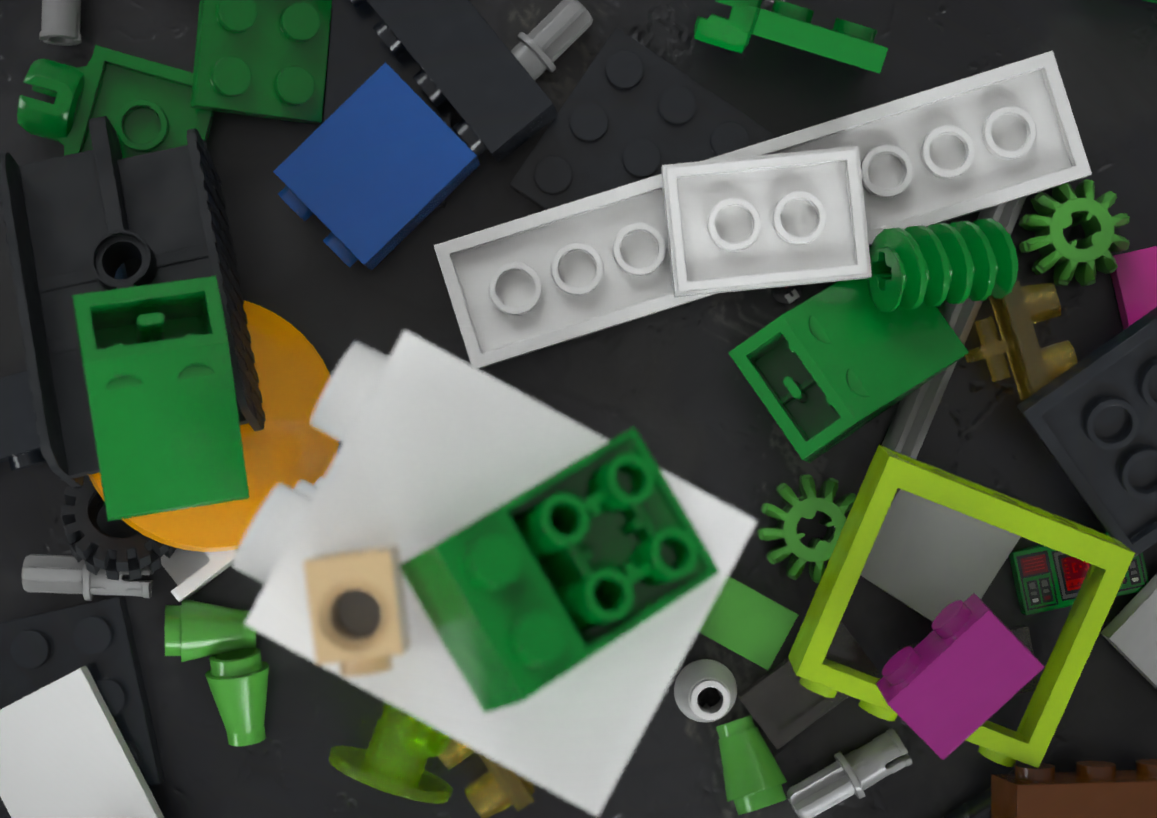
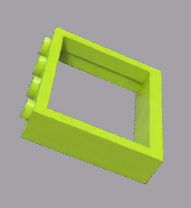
[788,445,1135,768]

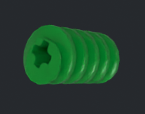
[867,218,1019,312]

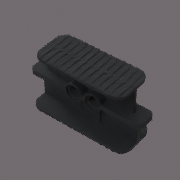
[0,116,266,488]

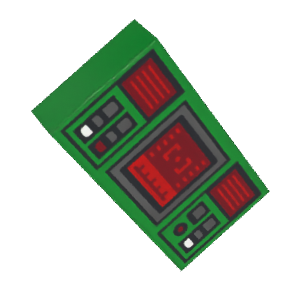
[1009,532,1149,615]

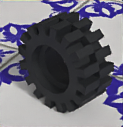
[61,475,176,581]

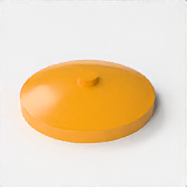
[88,300,339,552]

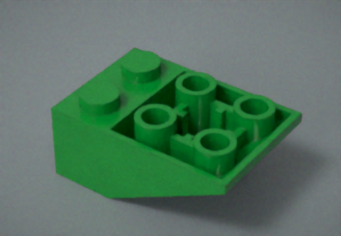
[73,276,249,521]
[728,278,969,463]
[398,427,720,713]

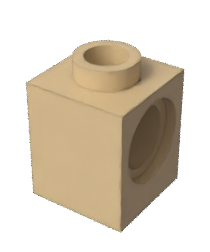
[304,545,411,676]

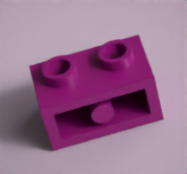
[876,593,1044,760]

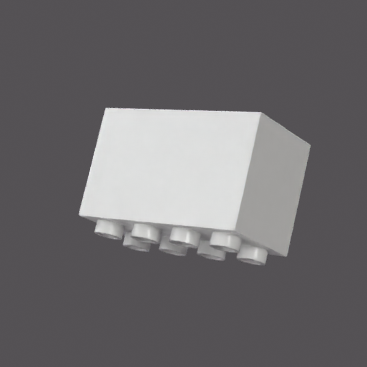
[233,330,757,817]

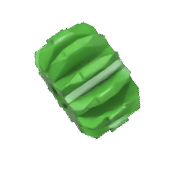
[1019,179,1130,287]
[757,474,856,583]

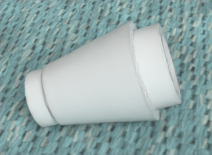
[674,659,737,723]

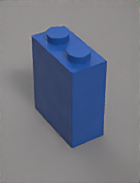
[273,62,480,270]

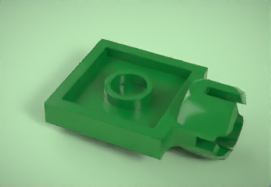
[190,0,332,125]
[694,0,888,74]
[17,45,215,159]

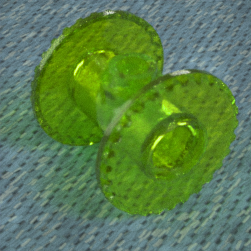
[329,701,453,804]

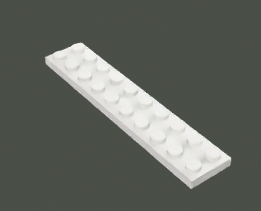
[433,50,1092,369]

